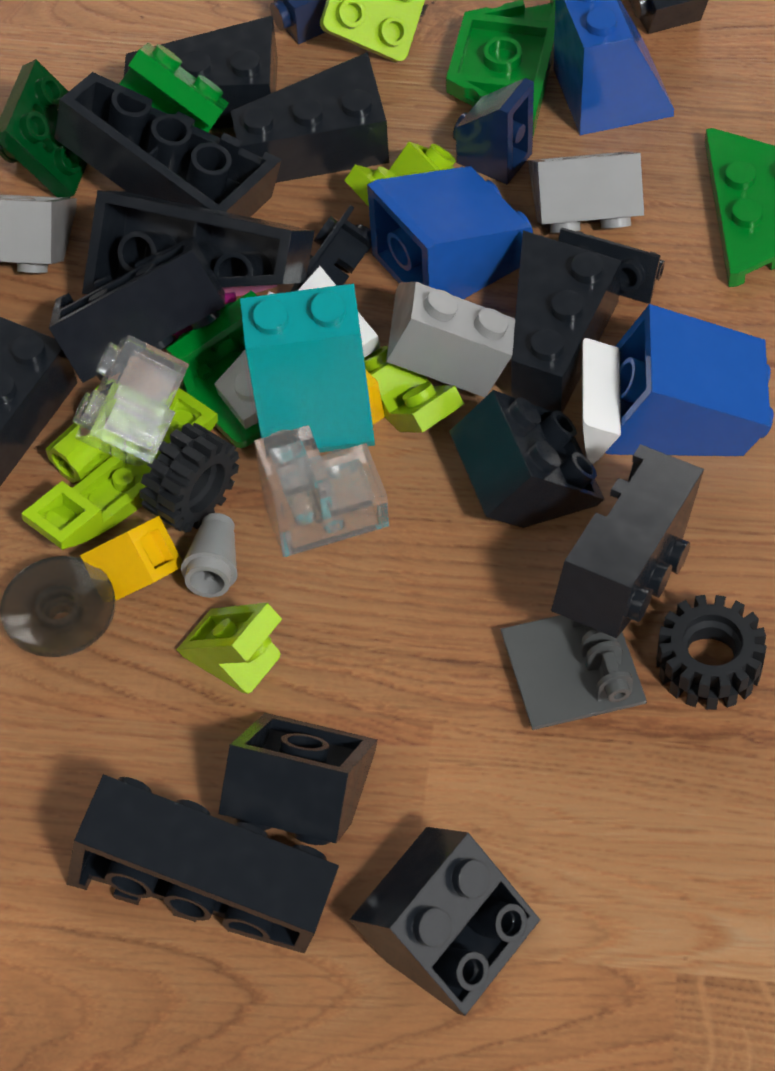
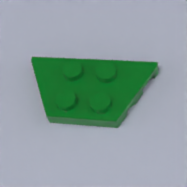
[446,0,555,136]
[704,128,775,287]

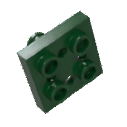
[0,59,87,198]

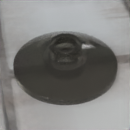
[0,556,116,657]

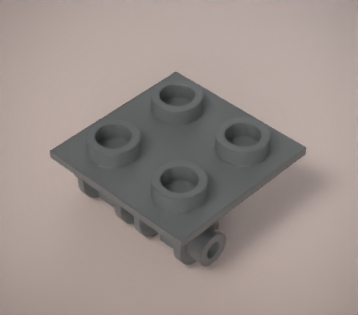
[501,615,647,730]

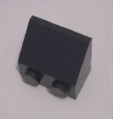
[218,713,378,845]

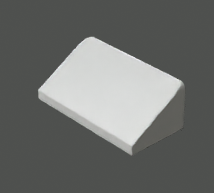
[582,338,621,464]

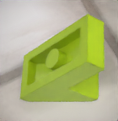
[176,603,282,694]

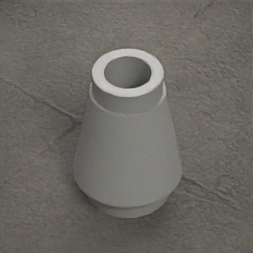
[181,513,237,598]

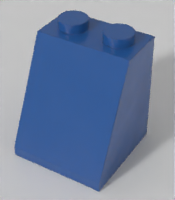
[553,0,674,135]
[367,166,533,299]
[605,304,774,456]

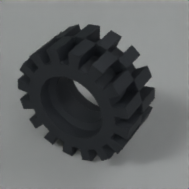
[140,423,239,533]
[656,595,767,710]

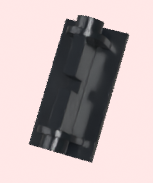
[290,205,372,292]
[558,228,665,304]

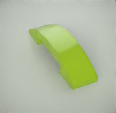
[21,387,218,550]

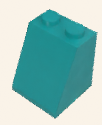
[240,283,375,460]

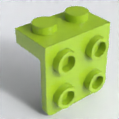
[320,0,425,62]

